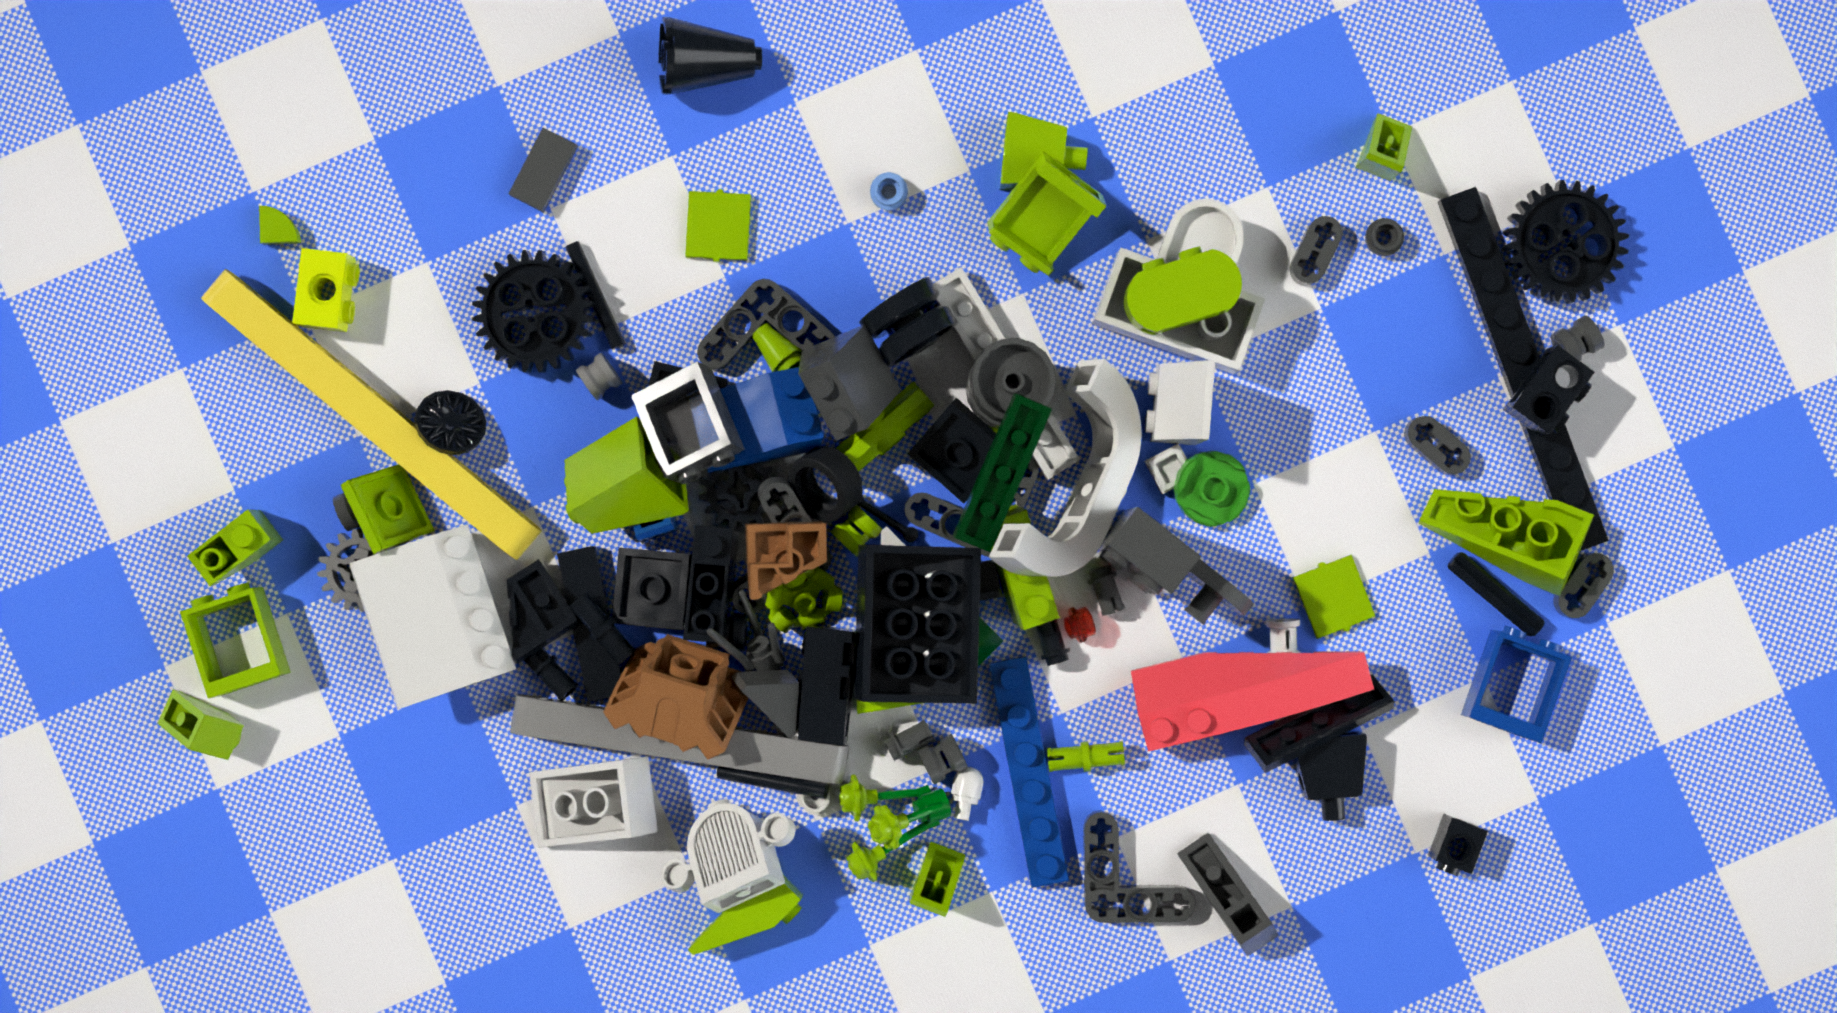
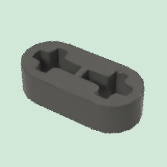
[1289,216,1343,286]
[1404,416,1471,475]
[1553,553,1614,618]

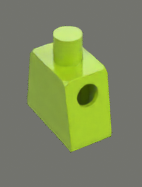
[1000,112,1088,190]

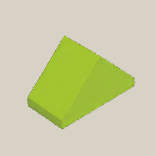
[1355,113,1413,181]
[909,841,966,917]

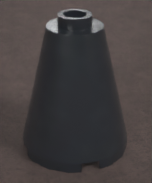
[658,17,762,95]

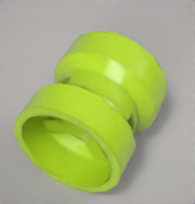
[830,505,883,557]

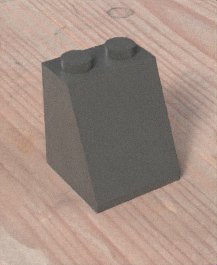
[798,324,901,441]

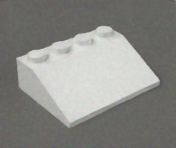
[349,524,516,709]

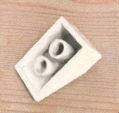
[1145,360,1215,445]
[529,756,658,848]

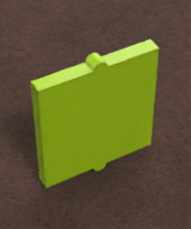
[685,189,751,263]
[1292,555,1375,639]

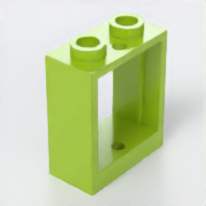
[180,582,291,699]

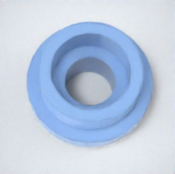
[870,172,908,211]

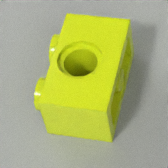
[292,248,360,332]

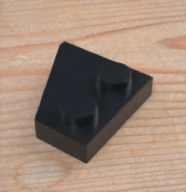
[507,559,580,663]

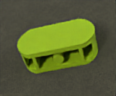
[1124,246,1242,336]

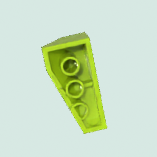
[1419,489,1594,596]

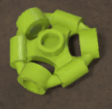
[765,567,842,633]

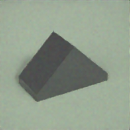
[731,670,799,739]

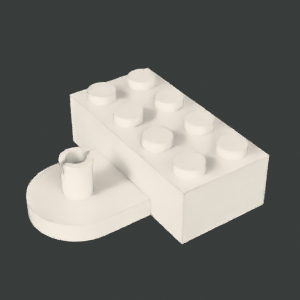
[1092,199,1265,375]

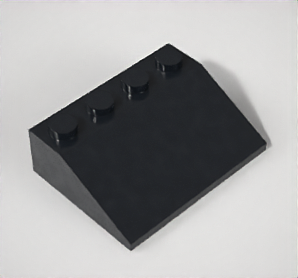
[854,545,981,704]

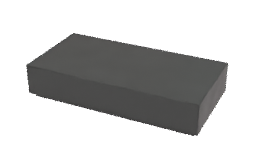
[508,128,578,213]

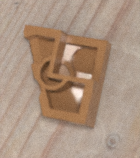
[746,521,827,600]

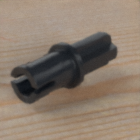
[512,646,578,701]

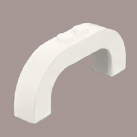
[989,358,1142,577]

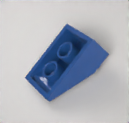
[690,367,824,473]

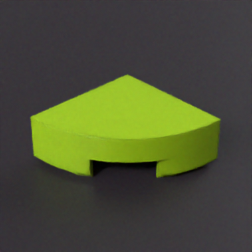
[259,206,301,245]

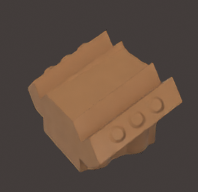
[603,634,748,760]

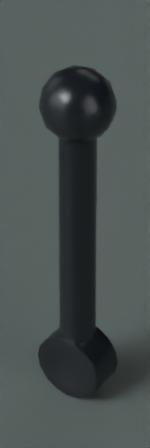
[857,495,918,542]

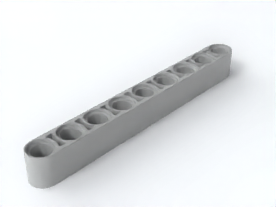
[510,694,849,784]

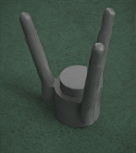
[707,589,785,672]

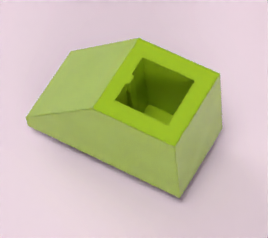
[187,509,283,586]

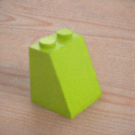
[564,416,689,534]

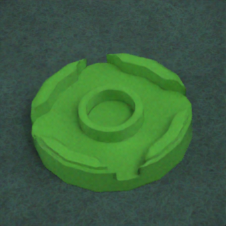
[1174,450,1250,527]

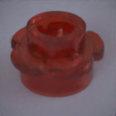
[1063,607,1096,643]

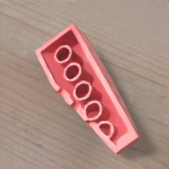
[1131,651,1374,752]

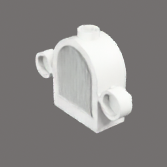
[661,799,796,913]

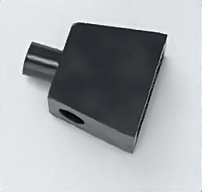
[1293,731,1367,821]

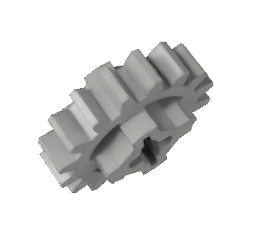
[317,529,387,611]

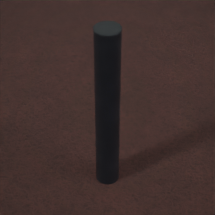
[565,241,626,350]
[717,766,829,799]

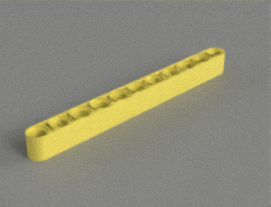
[201,269,542,560]

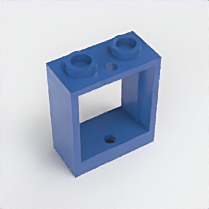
[1460,626,1572,744]

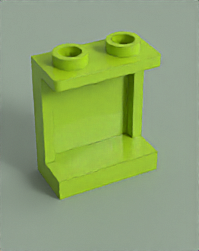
[987,151,1106,276]

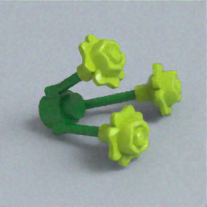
[839,774,951,882]

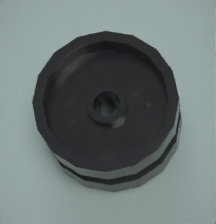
[859,277,958,367]

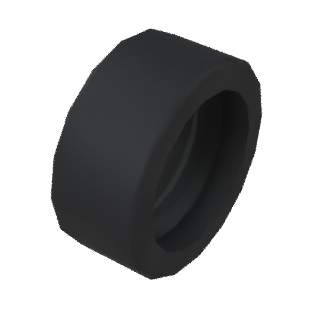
[788,446,863,522]

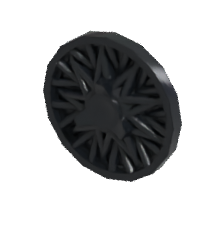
[414,390,487,455]

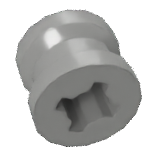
[576,353,623,401]

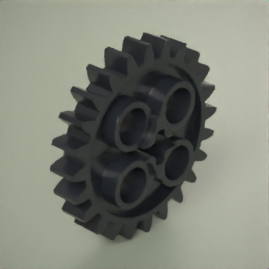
[1502,180,1629,304]
[472,250,596,373]

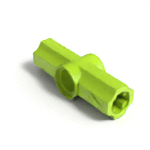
[836,381,935,472]

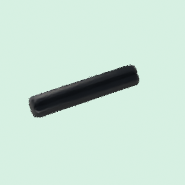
[1447,552,1545,636]

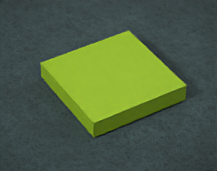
[340,464,435,554]

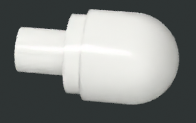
[951,767,984,821]

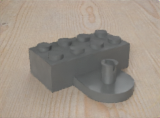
[1099,507,1254,625]

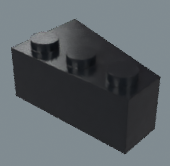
[796,625,856,745]

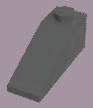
[1177,833,1279,957]

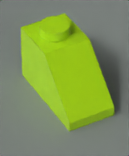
[157,689,244,760]

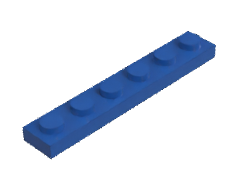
[989,656,1069,888]

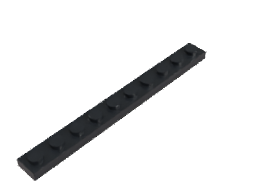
[1437,187,1609,551]

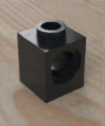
[1428,814,1488,876]

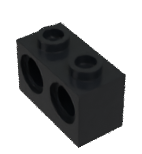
[1503,345,1595,436]

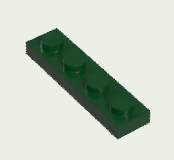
[953,392,1052,552]

